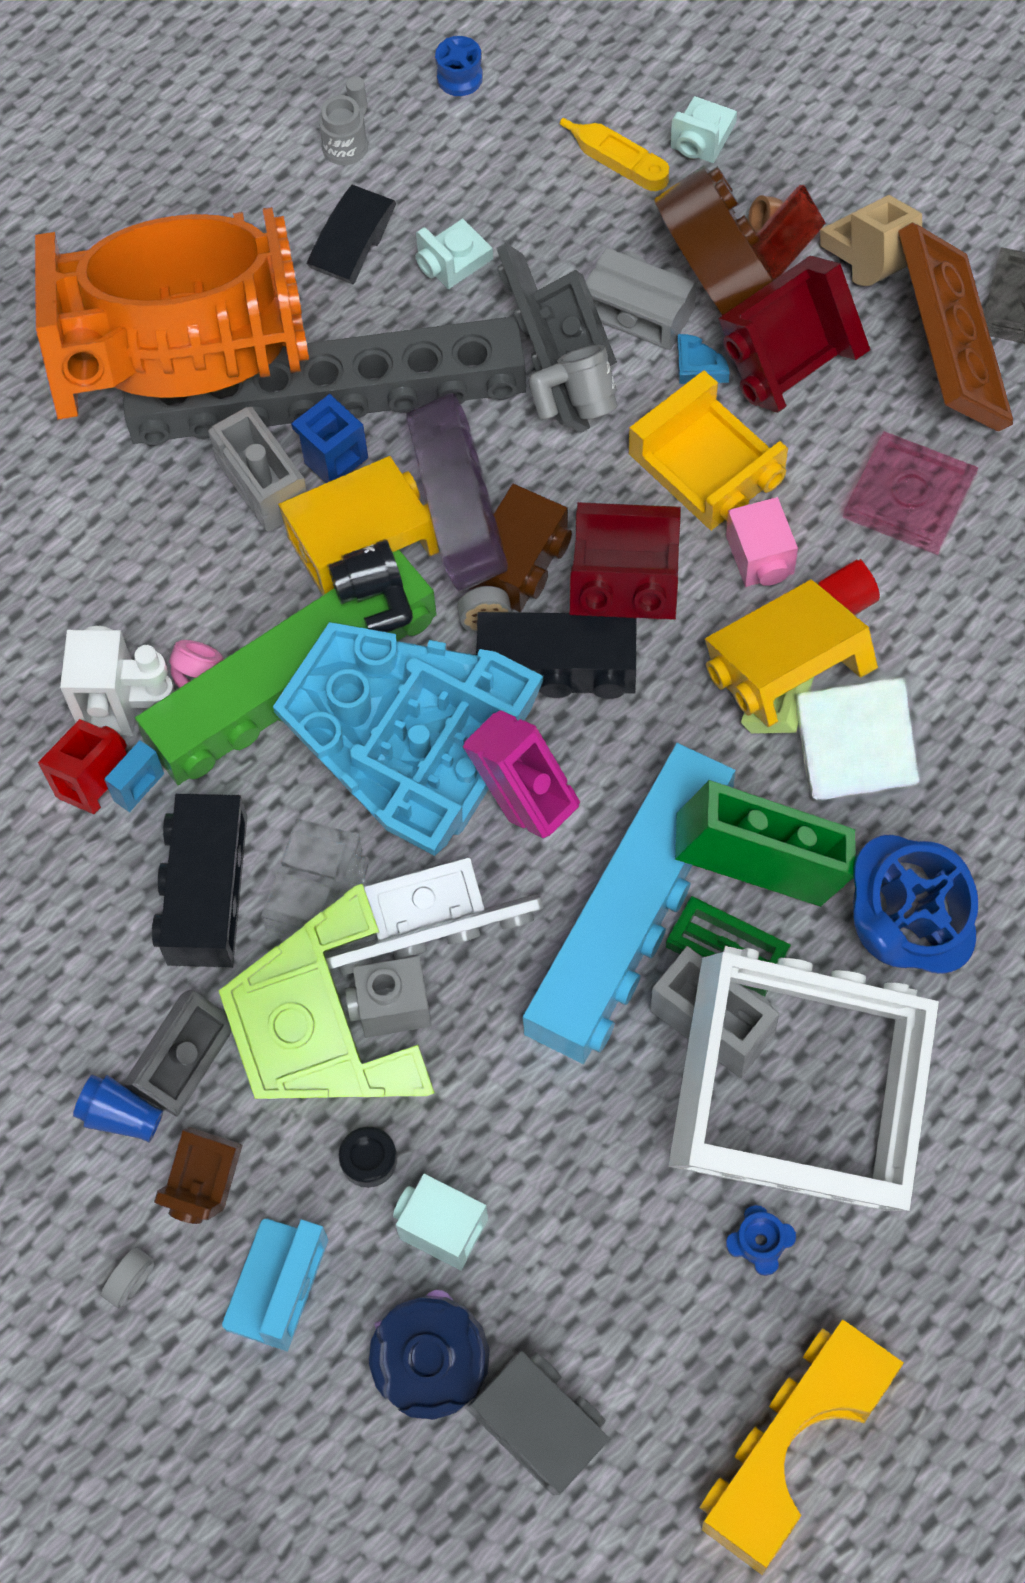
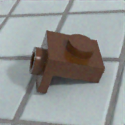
[154,1127,243,1224]

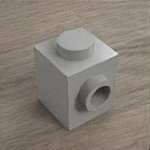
[345,956,432,1038]

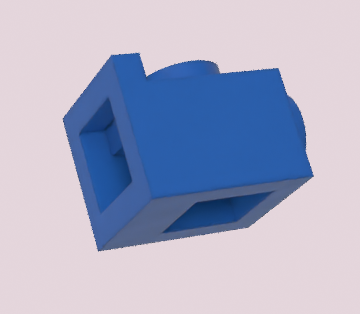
[291,394,368,483]

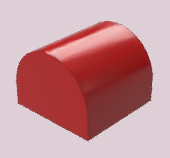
[818,559,880,615]

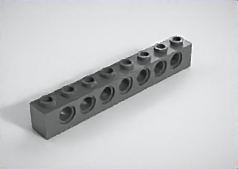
[122,316,526,445]

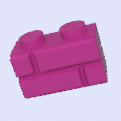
[463,710,580,839]

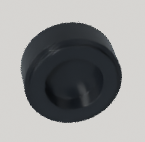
[339,1127,397,1188]

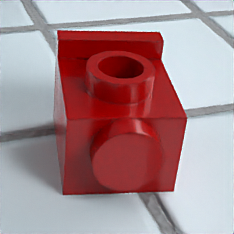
[38,719,127,814]

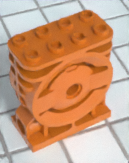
[35,207,309,419]

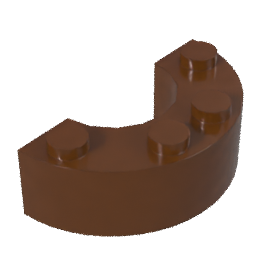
[654,165,782,315]

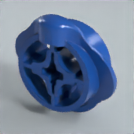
[853,835,978,974]

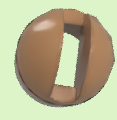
[749,195,791,236]

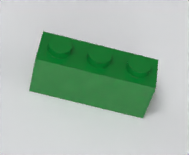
[675,780,856,907]

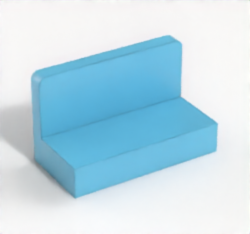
[222,1219,329,1352]

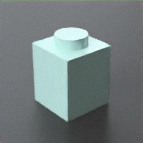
[393,1174,488,1270]

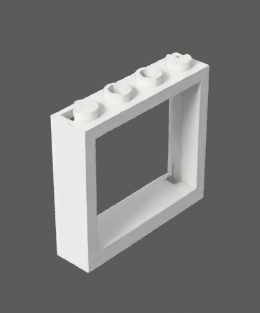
[668,946,939,1211]

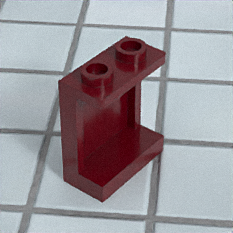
[718,255,871,413]
[569,502,681,620]

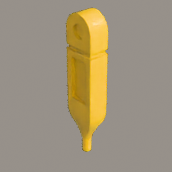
[559,117,669,191]

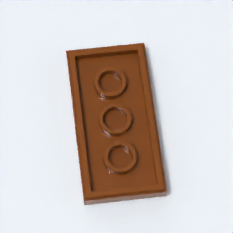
[898,222,1013,431]

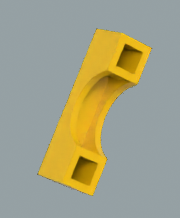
[699,1319,904,1575]

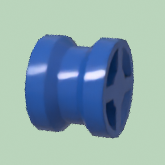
[435,36,483,96]

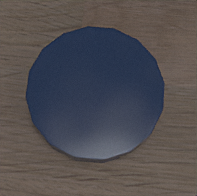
[369,1295,490,1420]

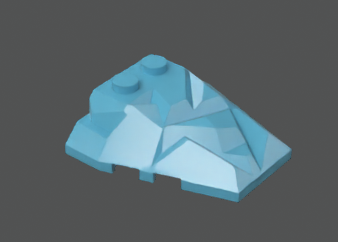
[273,622,543,856]

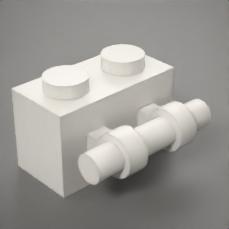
[60,626,175,736]

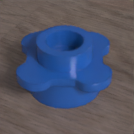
[726,1205,796,1276]

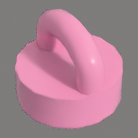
[169,640,224,688]

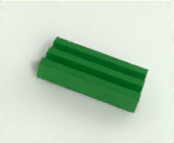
[666,896,791,997]

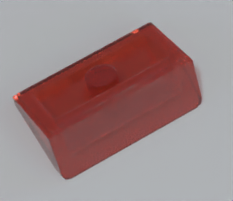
[753,185,826,279]

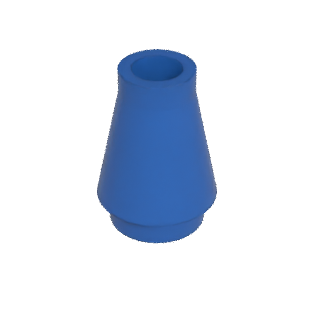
[73,1074,163,1143]

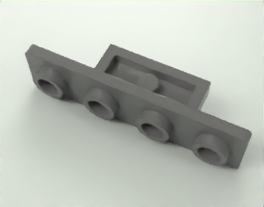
[497,243,617,433]

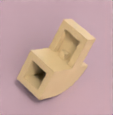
[820,195,922,286]

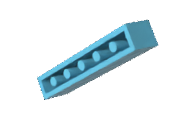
[523,743,736,1065]

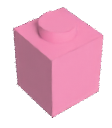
[726,497,798,587]

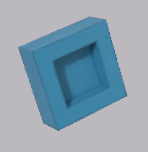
[104,740,164,813]

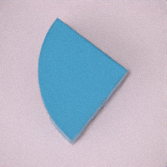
[677,334,730,384]

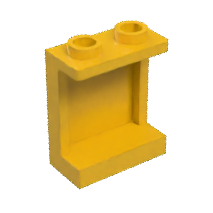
[629,370,788,531]
[278,456,441,596]
[705,579,878,727]

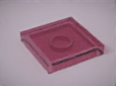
[843,431,979,555]

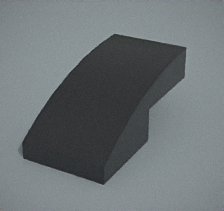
[306,184,396,285]

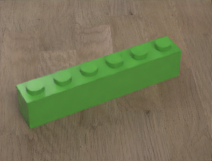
[135,550,437,785]

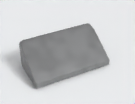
[122,990,232,1116]

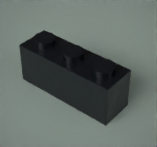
[476,612,637,699]
[152,793,248,968]

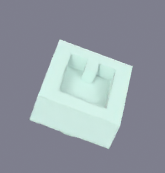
[671,96,737,163]
[415,218,493,289]

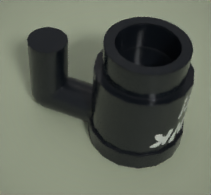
[327,539,413,632]

